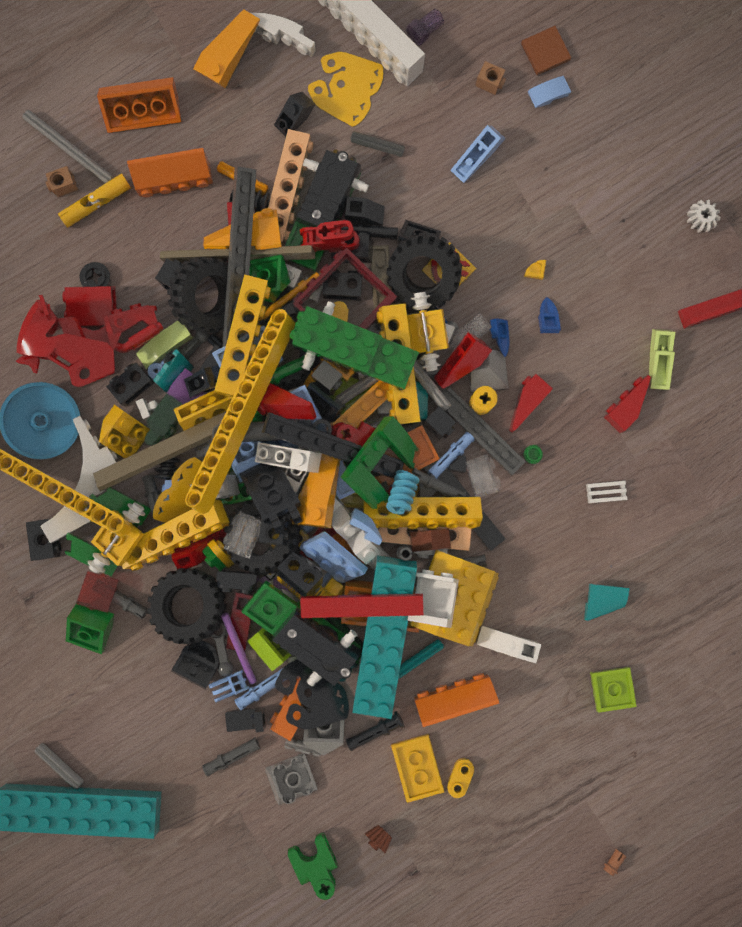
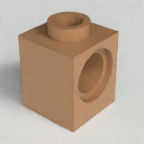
[475,61,506,95]
[46,166,79,197]

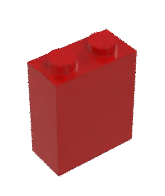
[62,286,117,326]

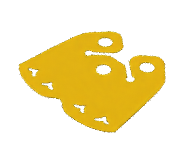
[308,52,383,127]
[153,457,233,527]

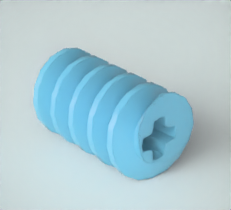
[386,470,419,515]

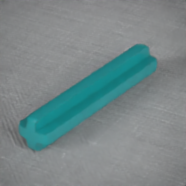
[398,639,444,679]

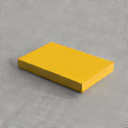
[391,733,444,803]

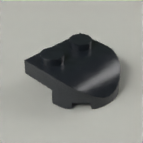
[171,641,219,690]

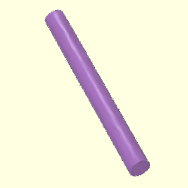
[221,613,257,684]

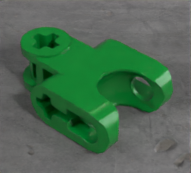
[288,832,339,900]

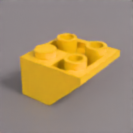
[99,404,152,458]

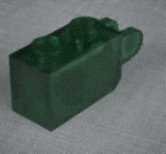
[144,393,183,446]

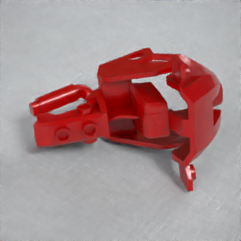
[16,295,164,387]

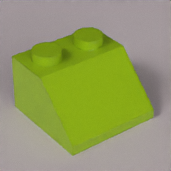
[247,628,291,671]

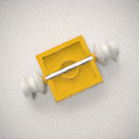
[407,292,449,372]
[88,502,145,573]

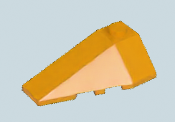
[193,9,260,88]
[203,208,282,250]
[292,454,340,528]

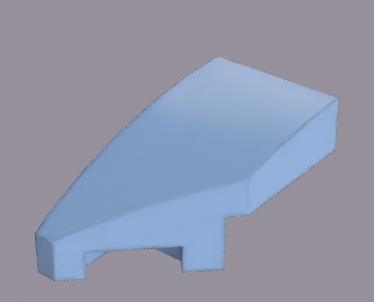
[350,508,382,545]

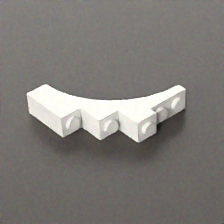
[40,416,118,544]
[332,495,391,570]

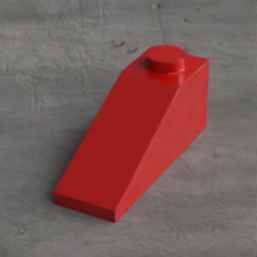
[434,332,492,389]
[509,374,553,433]
[257,383,317,420]

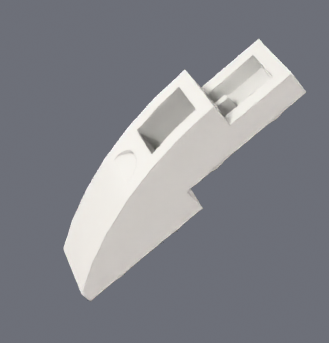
[251,13,316,57]

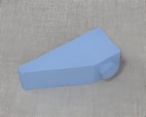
[450,125,506,183]

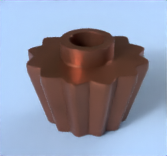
[365,825,392,853]

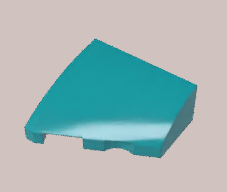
[153,349,195,393]
[584,584,630,621]

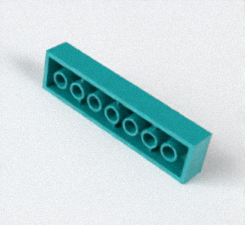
[352,555,417,719]
[0,784,162,839]

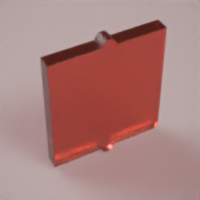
[76,571,119,613]

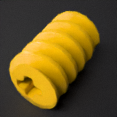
[469,386,497,415]

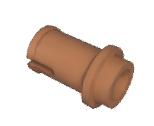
[603,849,626,877]

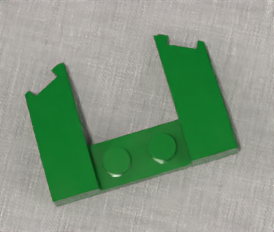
[341,416,418,509]
[65,487,151,577]

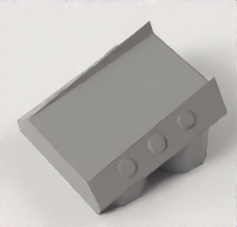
[265,753,317,805]

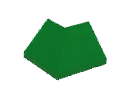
[249,255,291,303]

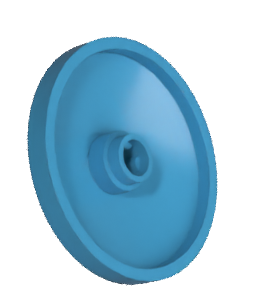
[0,382,80,459]

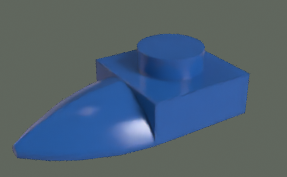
[538,297,561,333]
[490,318,509,357]

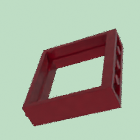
[293,248,397,330]

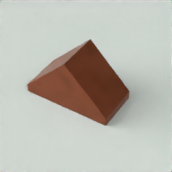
[410,528,451,552]

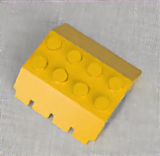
[409,550,499,646]

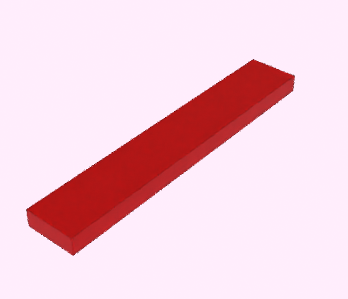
[300,594,424,618]

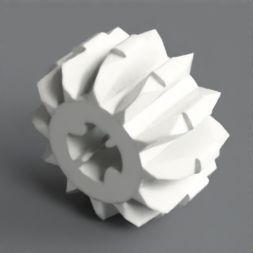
[687,200,721,233]

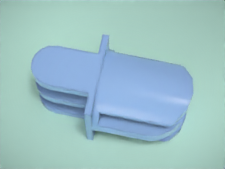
[208,670,250,703]

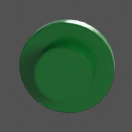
[523,445,543,464]

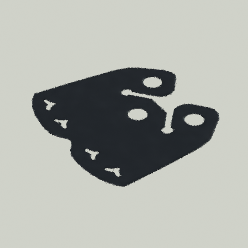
[275,659,349,730]

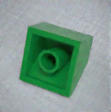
[66,601,114,654]

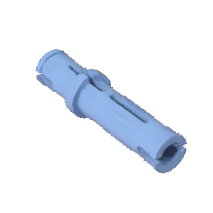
[427,432,474,479]
[235,669,287,710]

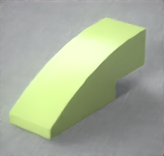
[136,321,193,369]
[649,329,675,390]

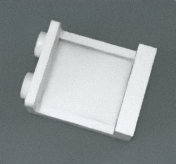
[408,569,459,628]

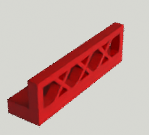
[678,289,742,329]

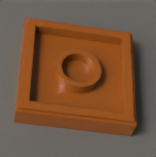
[521,26,571,75]

